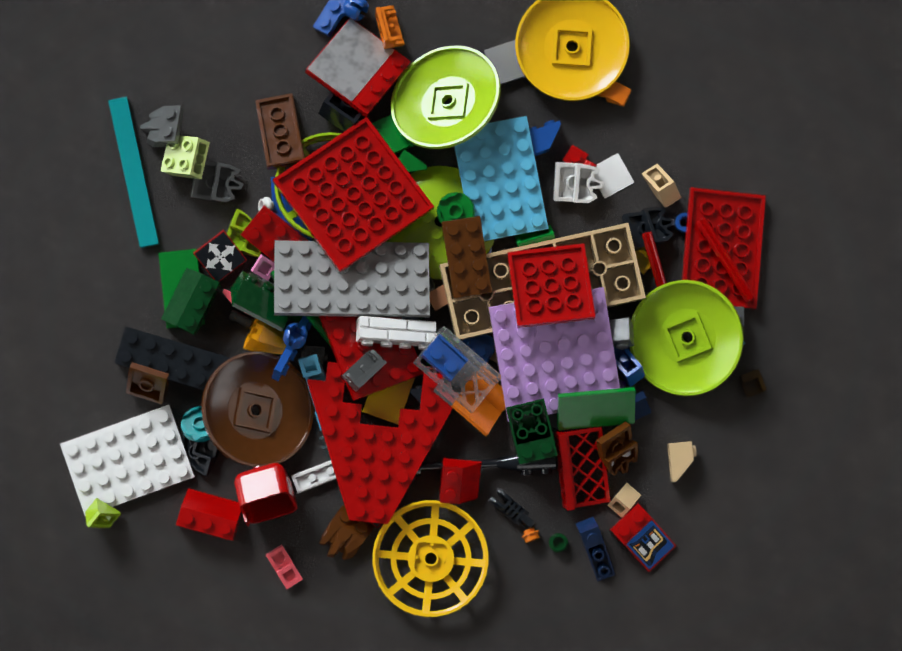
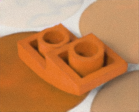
[597,82,632,107]

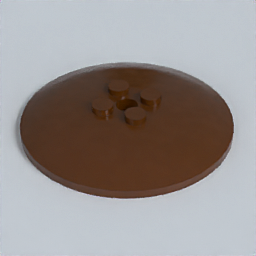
[201,351,314,467]

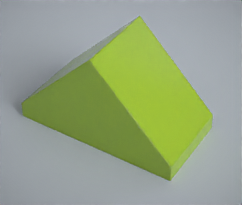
[85,498,121,528]

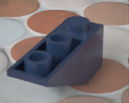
[575,517,615,582]

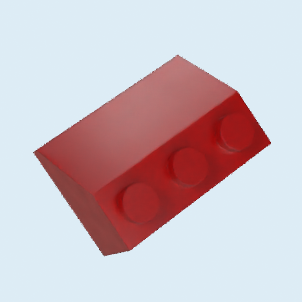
[176,488,242,541]

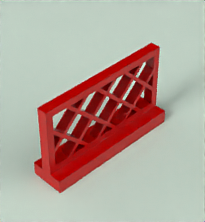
[554,427,610,511]

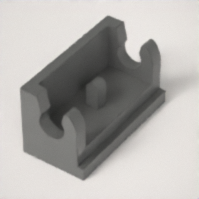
[341,350,387,392]

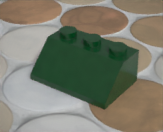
[161,268,221,336]
[230,271,289,332]

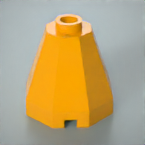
[243,318,286,355]

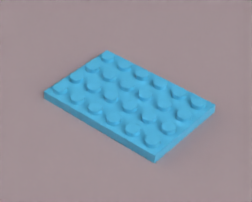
[454,116,548,241]

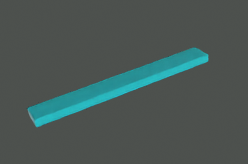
[108,96,159,248]

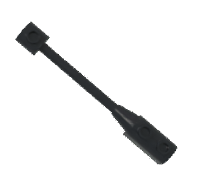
[413,455,556,481]

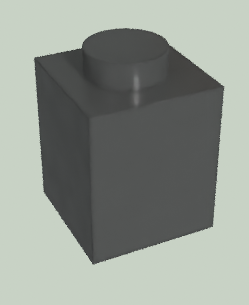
[610,318,634,349]

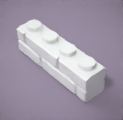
[356,316,436,350]

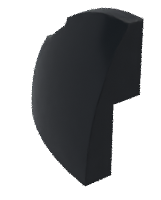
[182,433,219,476]

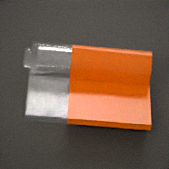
[434,352,506,436]

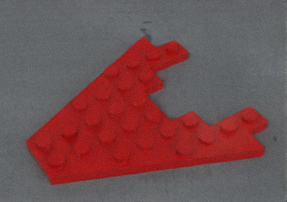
[307,362,458,524]

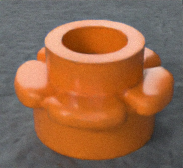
[522,527,540,543]

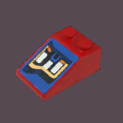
[609,503,676,572]

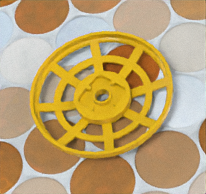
[373,500,489,617]

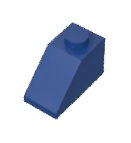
[613,346,645,387]

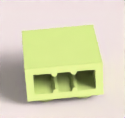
[161,135,210,179]

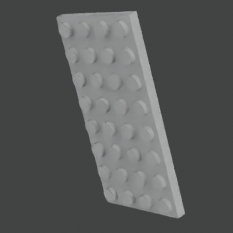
[274,240,430,318]

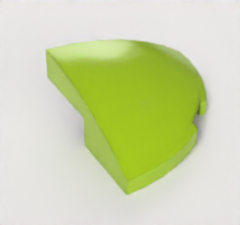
[227,209,261,258]

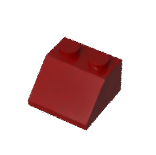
[439,458,482,504]

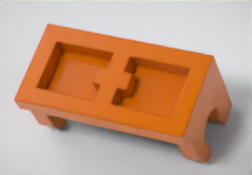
[375,5,404,49]

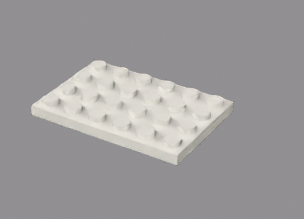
[60,405,195,517]

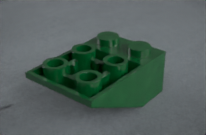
[506,398,558,466]

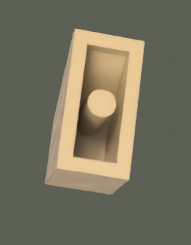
[641,164,681,208]
[667,441,697,482]

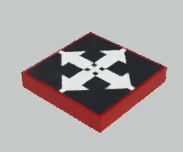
[193,229,247,282]

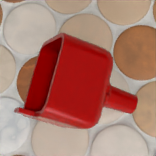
[234,463,298,526]

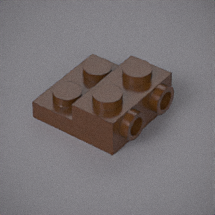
[126,362,169,404]

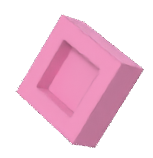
[251,254,274,281]

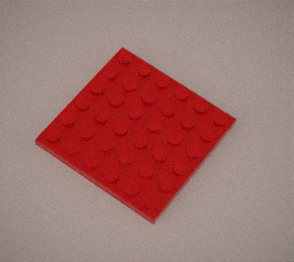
[273,117,434,272]

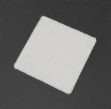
[594,153,634,198]

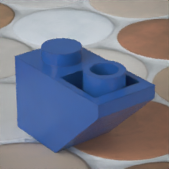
[529,120,561,156]

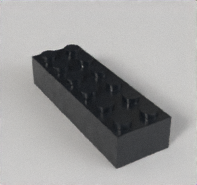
[114,326,230,391]

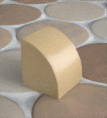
[607,483,641,518]

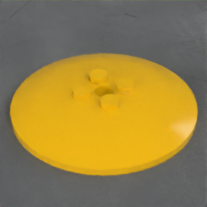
[515,0,629,101]

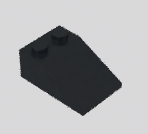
[318,92,364,132]

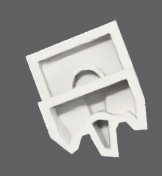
[553,162,605,203]

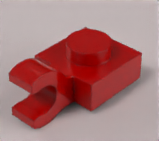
[562,144,597,167]

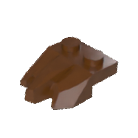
[596,421,638,476]
[319,505,375,561]

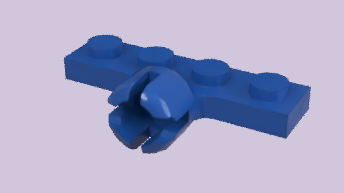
[313,0,369,37]
[272,316,312,381]

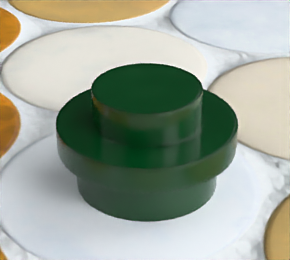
[549,533,568,552]

